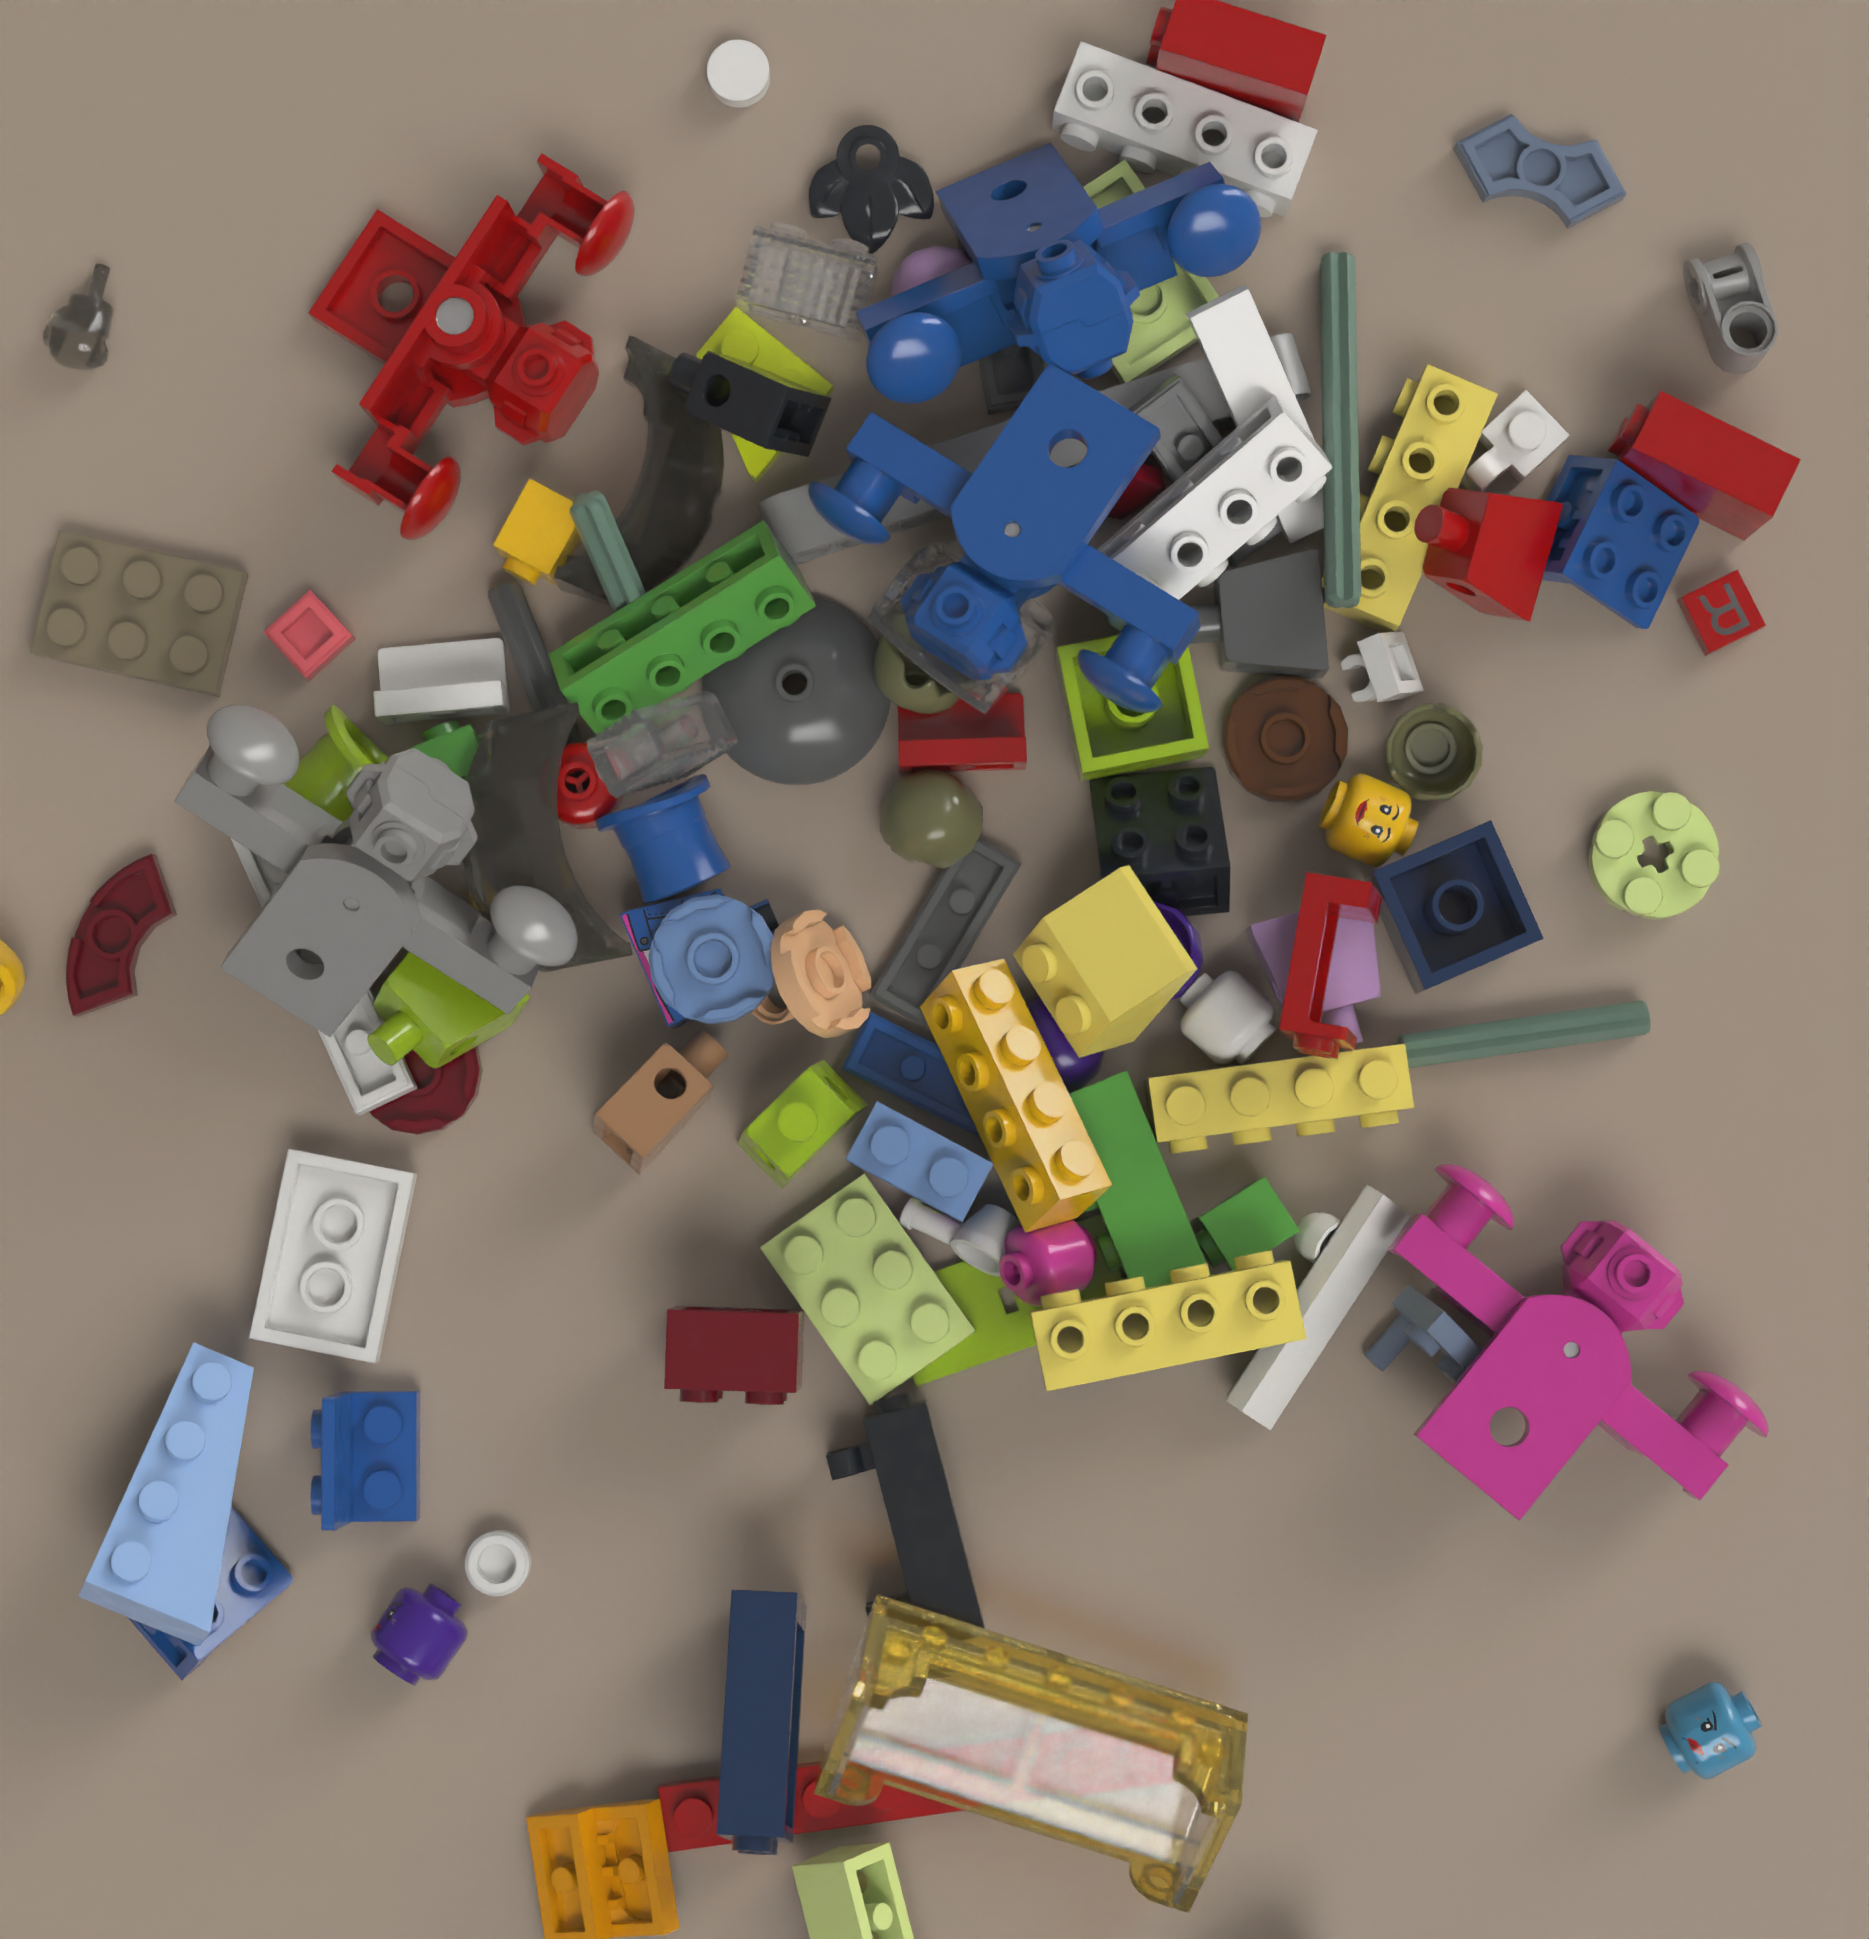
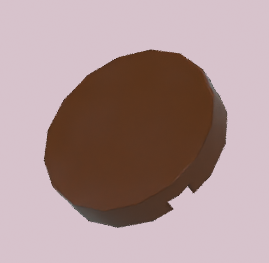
[1221,676,1348,803]

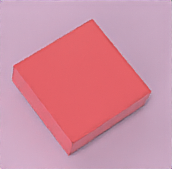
[264,590,356,681]

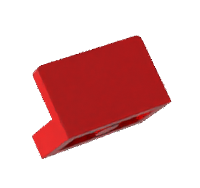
[897,693,1027,774]

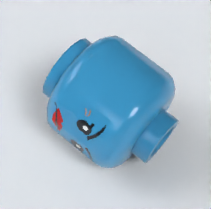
[1659,1682,1762,1779]

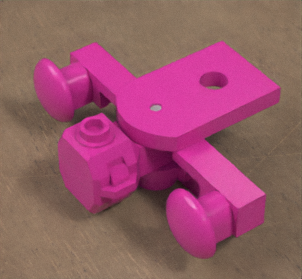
[1387,1164,1769,1521]

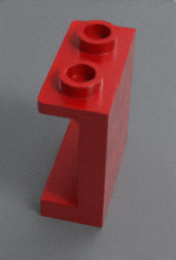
[1279,872,1382,1059]

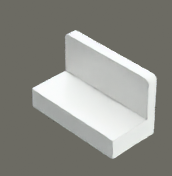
[373,638,511,725]

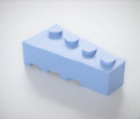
[78,1342,254,1647]

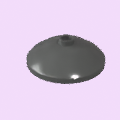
[702,597,891,785]

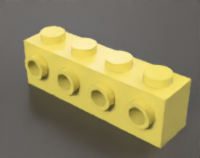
[1321,364,1498,633]
[1144,1044,1414,1154]
[1029,1250,1307,1391]

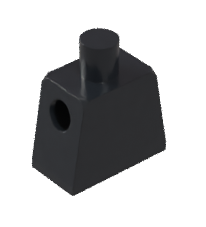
[668,351,832,457]

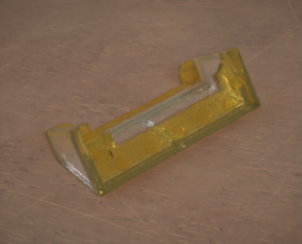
[814,1594,1248,1913]

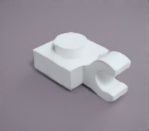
[1460,390,1570,492]

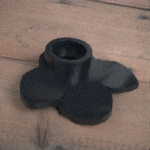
[809,125,934,254]

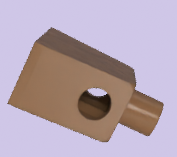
[593,1030,728,1175]

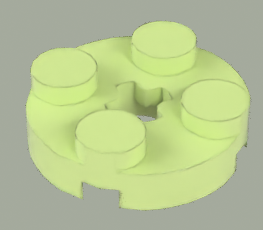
[1588,791,1720,920]

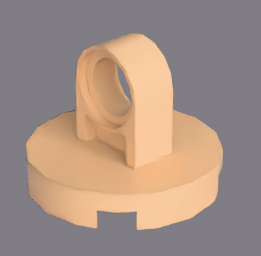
[752,910,872,1039]

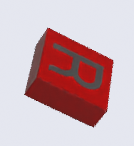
[1677,569,1766,656]

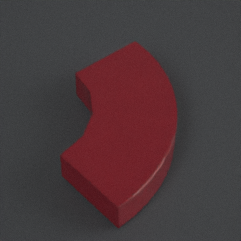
[66,854,177,1017]

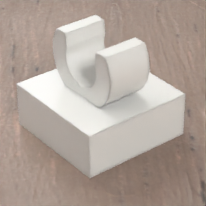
[1340,631,1424,702]

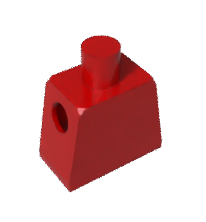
[1414,487,1563,622]

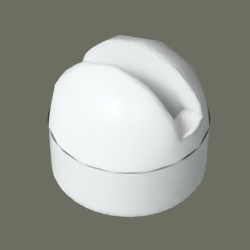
[1293,1212,1341,1264]

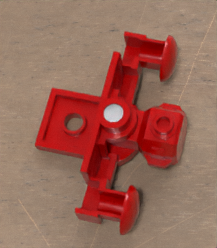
[308,153,635,540]

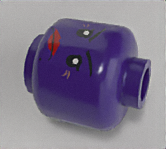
[370,1583,468,1685]

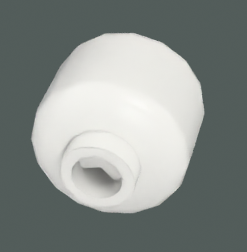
[1180,971,1276,1066]

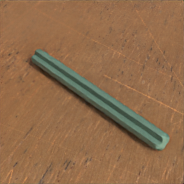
[1320,252,1361,608]

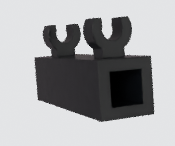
[826,1392,985,1648]

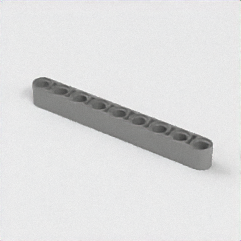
[758,333,1313,565]

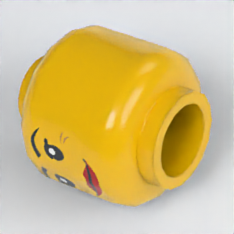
[1318,773,1419,867]

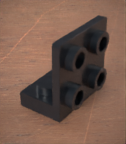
[1089,767,1231,916]

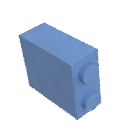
[846,1101,994,1222]

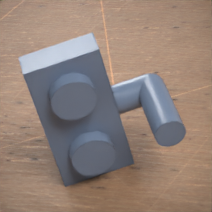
[1364,1285,1481,1383]

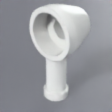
[900,1197,1020,1277]

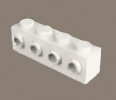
[1052,41,1318,218]
[1097,395,1333,600]

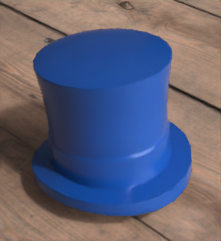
[595,774,731,903]

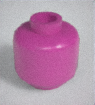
[999,1220,1097,1307]

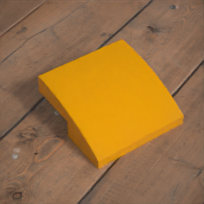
[526,1799,680,1939]

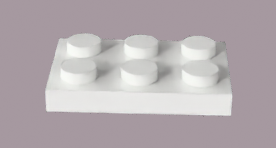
[249,1149,417,1363]

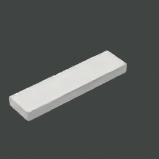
[1186,285,1324,544]
[1226,1185,1410,1430]

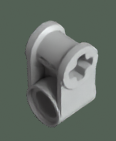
[1683,242,1778,374]

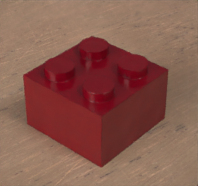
[664,1306,804,1405]

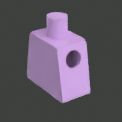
[1246,912,1381,1044]

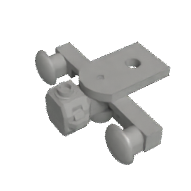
[174,705,578,1037]

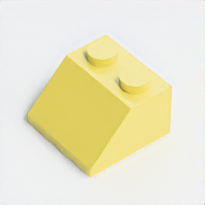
[1013,865,1198,1058]

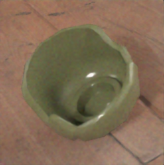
[872,619,968,714]
[1385,703,1483,801]
[880,769,983,868]

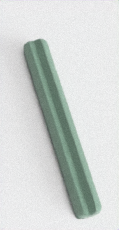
[1397,1001,1651,1068]

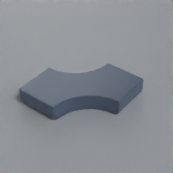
[1454,114,1626,228]

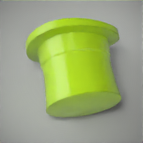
[283,704,389,822]

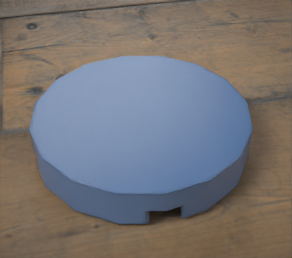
[648,894,775,1025]

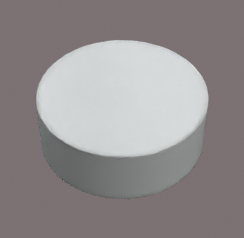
[707,40,770,108]
[465,1530,532,1596]

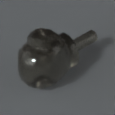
[43,264,114,370]

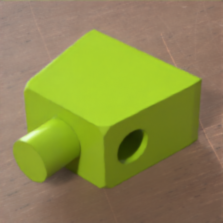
[367,952,531,1068]
[737,1060,868,1190]

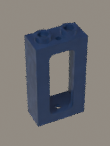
[716,1590,807,1855]

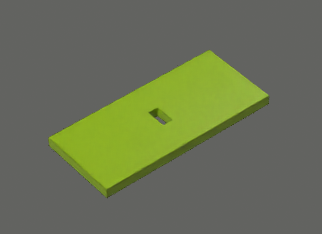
[913,1215,1123,1386]

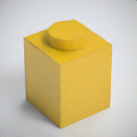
[493,478,581,586]

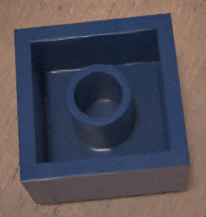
[1364,820,1544,994]

